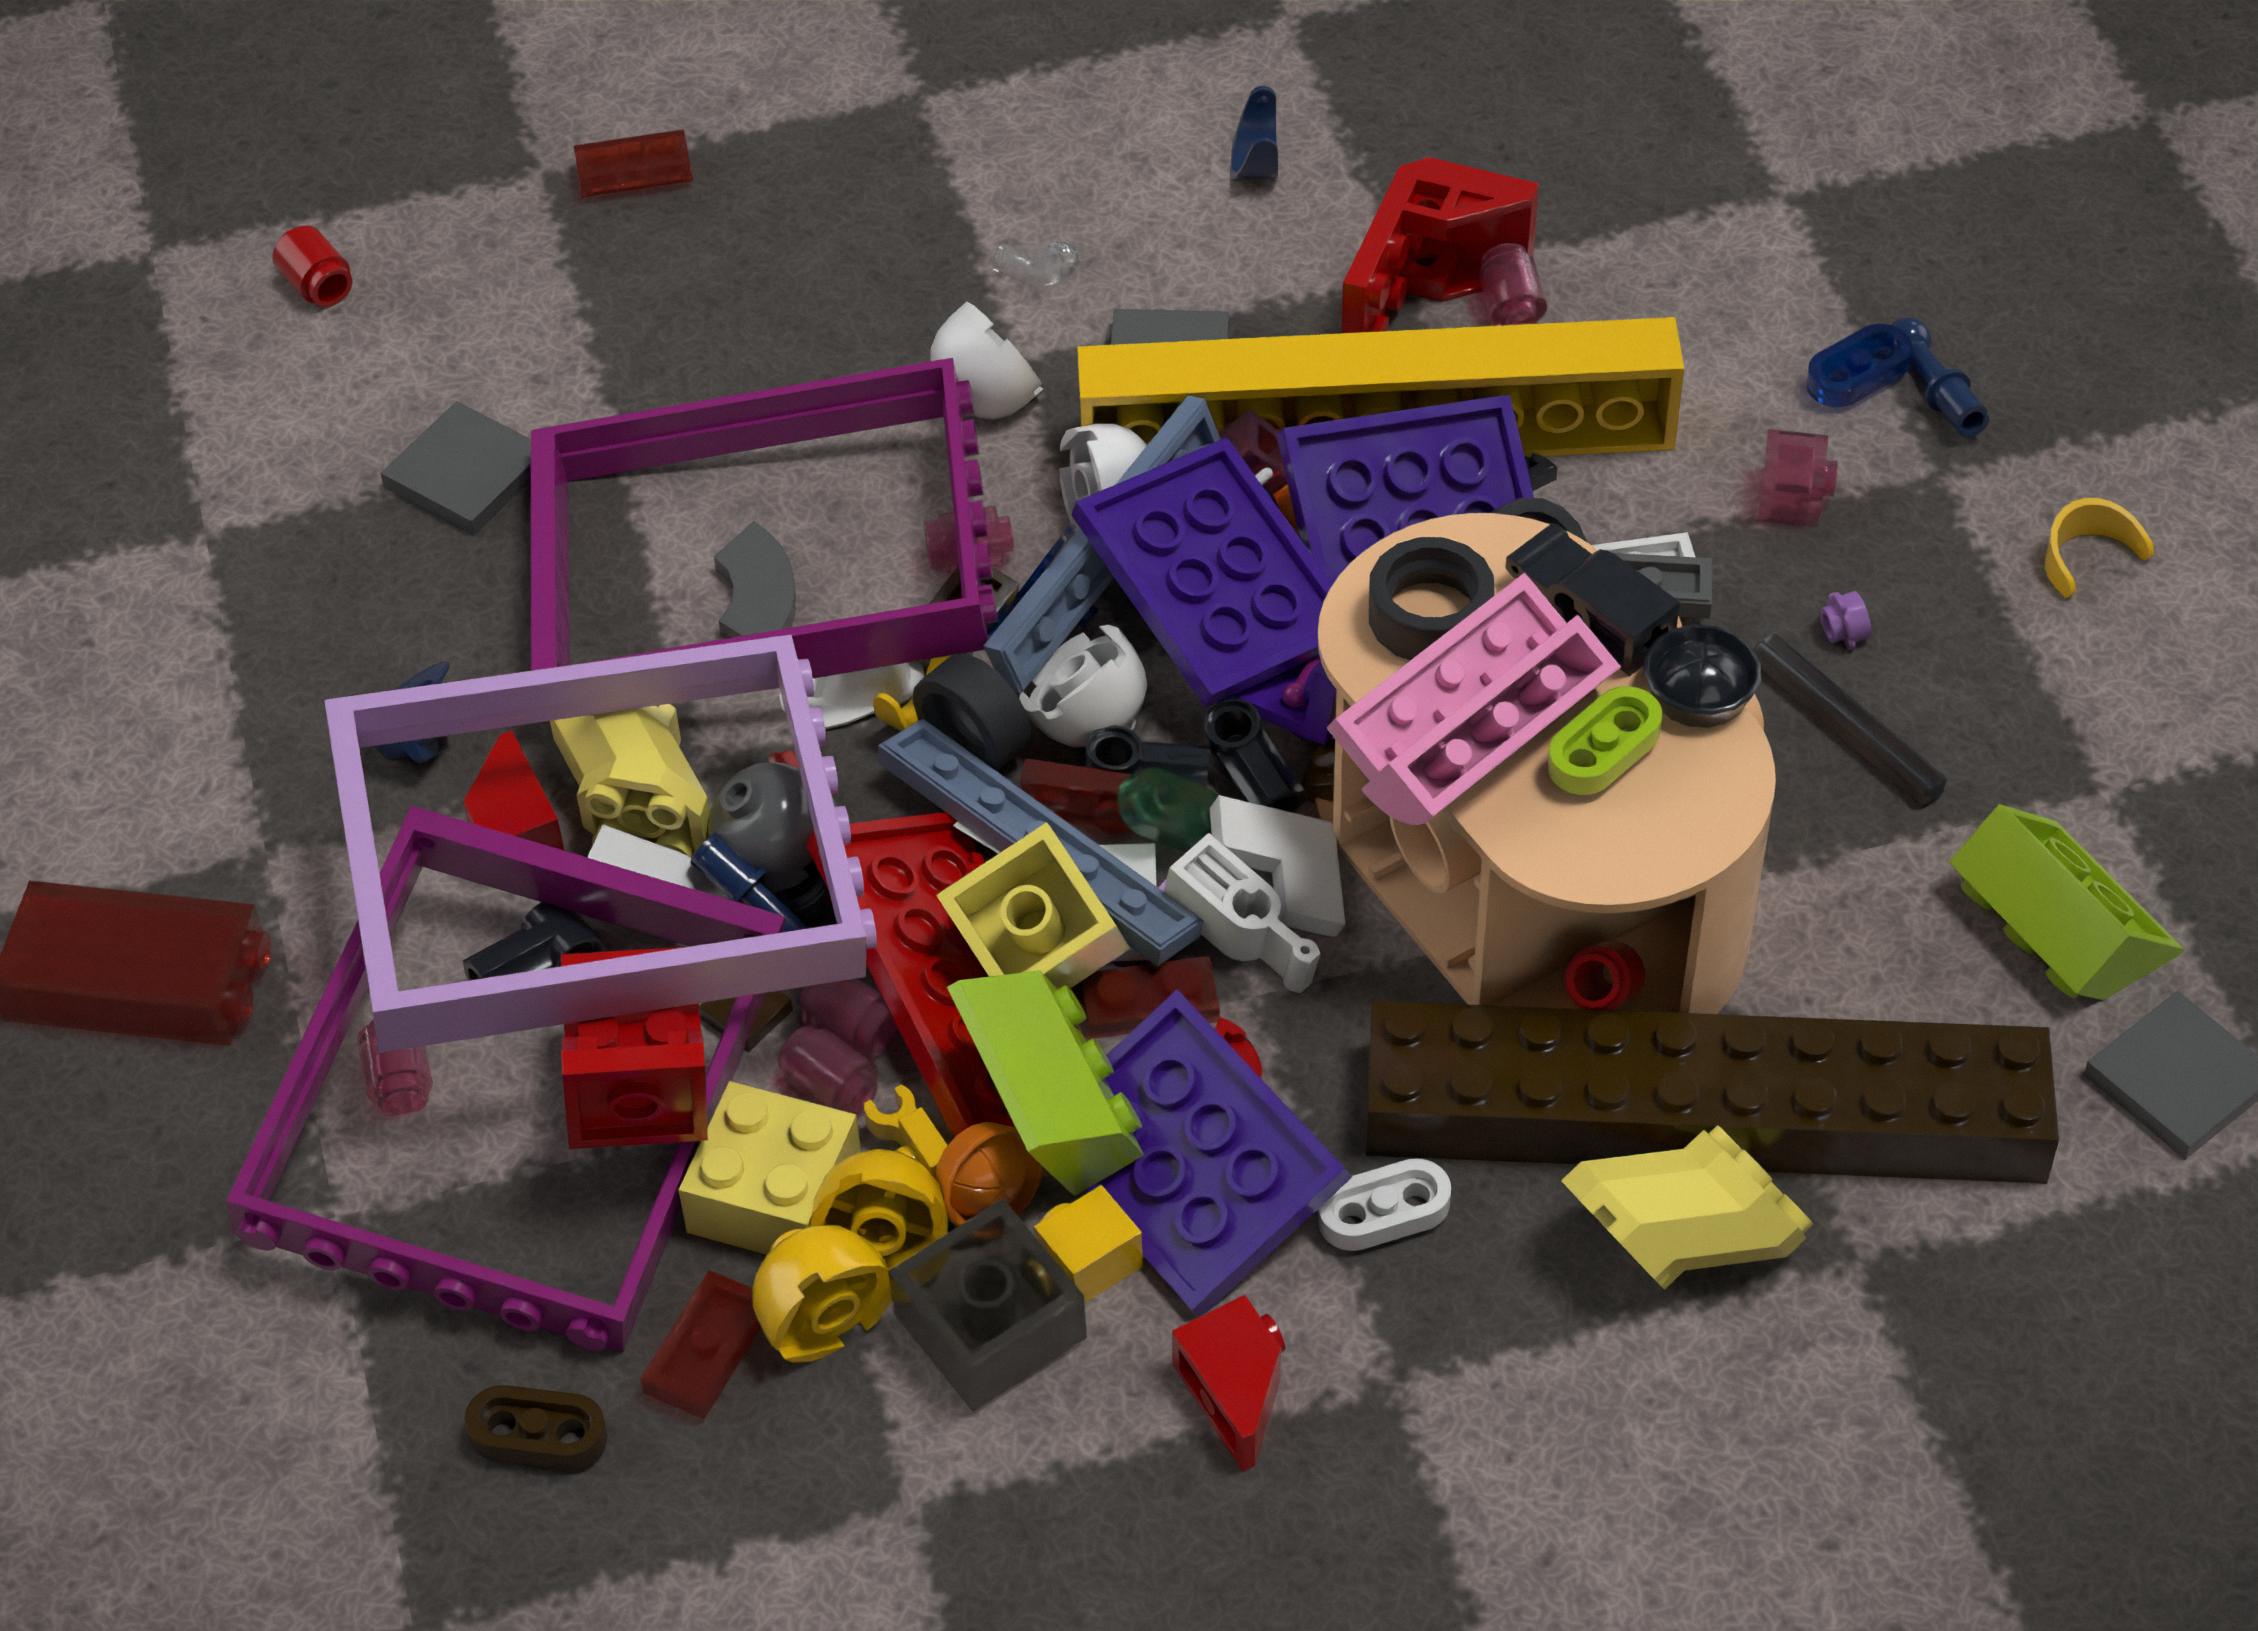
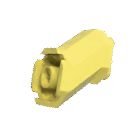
[550,704,710,857]
[1561,1125,1813,1290]

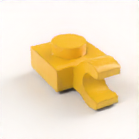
[864,1085,948,1178]

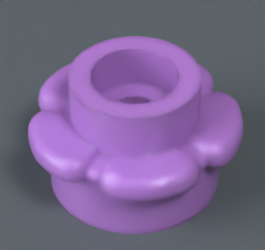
[1820,591,1871,650]

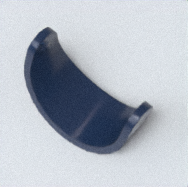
[1230,86,1278,179]

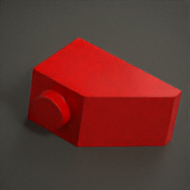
[463,730,565,851]
[1172,1295,1286,1472]

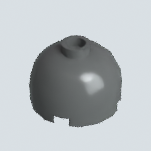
[708,762,838,893]

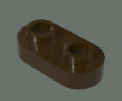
[464,1385,608,1470]

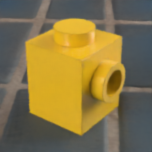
[1031,1185,1143,1309]

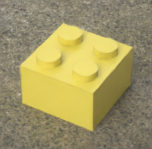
[936,822,1130,989]
[679,1081,861,1255]

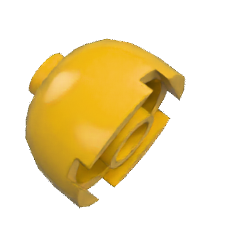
[810,1149,948,1279]
[752,1225,897,1363]

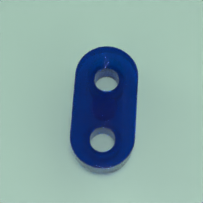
[1806,324,1912,407]

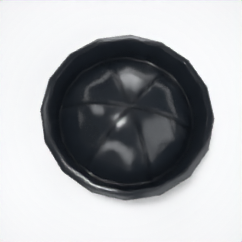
[1643,624,1761,728]

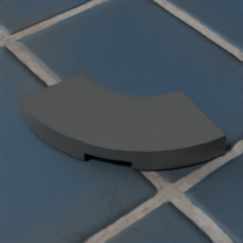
[714,521,796,638]

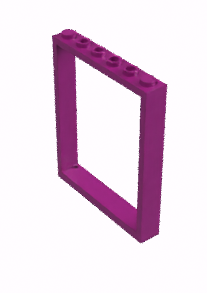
[531,358,998,724]
[226,805,785,1352]

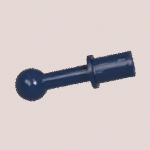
[1884,317,1989,438]
[689,833,810,932]

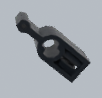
[1505,523,1680,677]

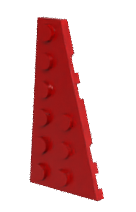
[805,812,1016,1138]

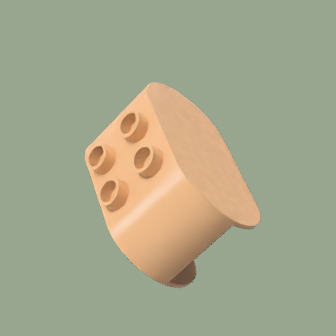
[1315,513,1776,1014]

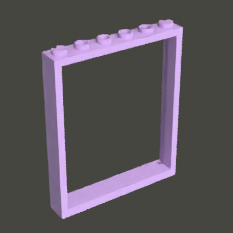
[325,635,877,1053]

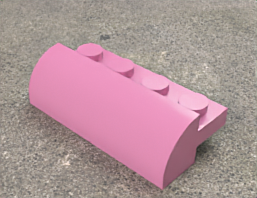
[1327,573,1621,825]

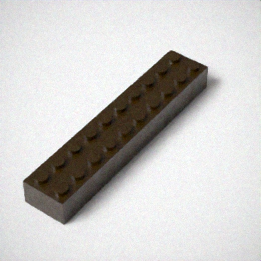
[1366,1001,2059,1184]

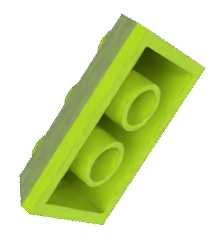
[1949,804,2185,1000]
[947,970,1144,1196]

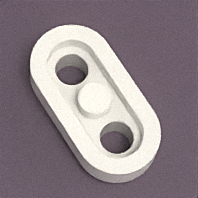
[1318,1159,1451,1251]

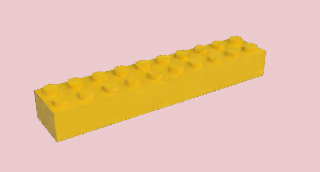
[1077,317,1684,471]

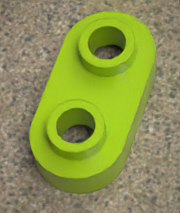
[1547,686,1662,795]

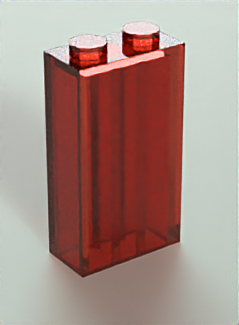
[0,880,271,1046]

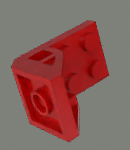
[1342,157,1539,333]
[561,947,708,1149]

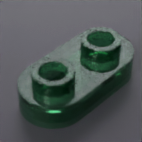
[1118,768,1219,853]

